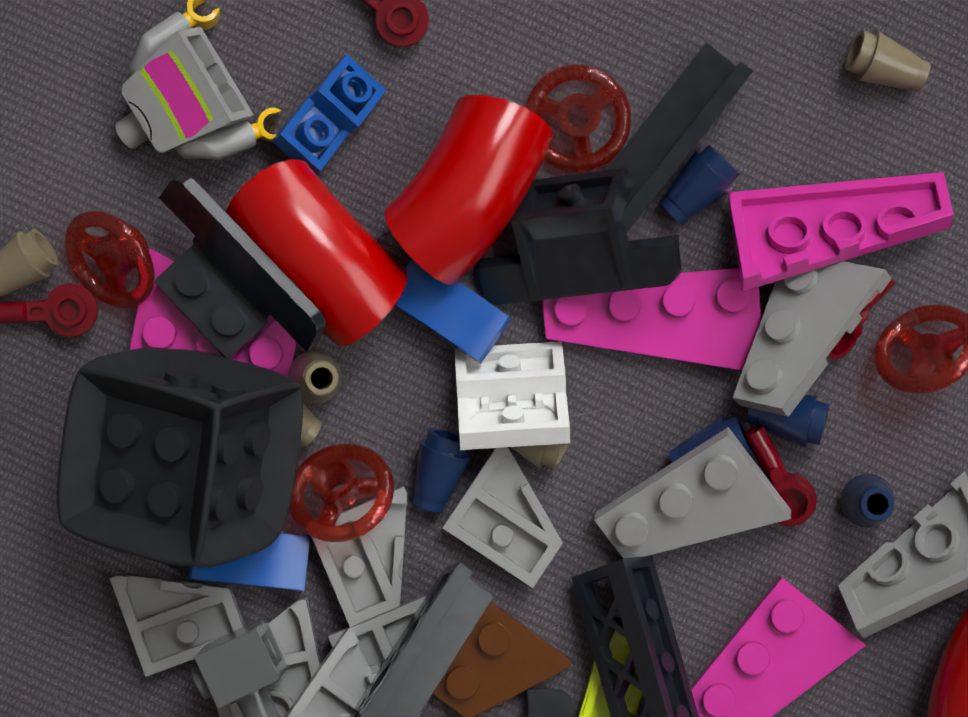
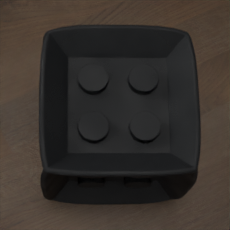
[57,347,303,567]

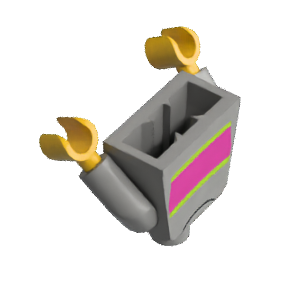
[115,0,281,160]

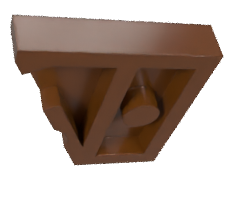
[432,601,572,717]

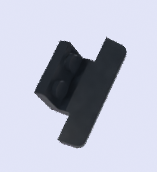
[476,167,682,305]
[154,174,326,359]

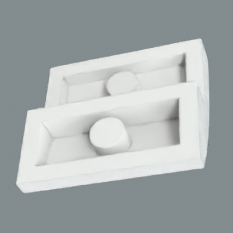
[455,341,570,450]

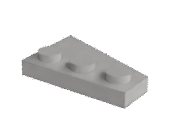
[733,261,892,417]
[594,427,791,559]
[838,471,968,638]

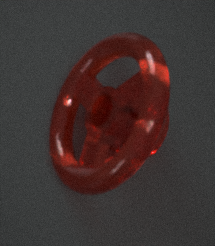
[525,64,631,172]
[65,211,155,308]
[874,304,968,394]
[290,444,394,542]

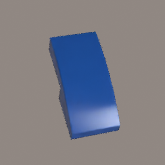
[271,54,386,174]
[393,259,511,364]
[188,533,310,591]

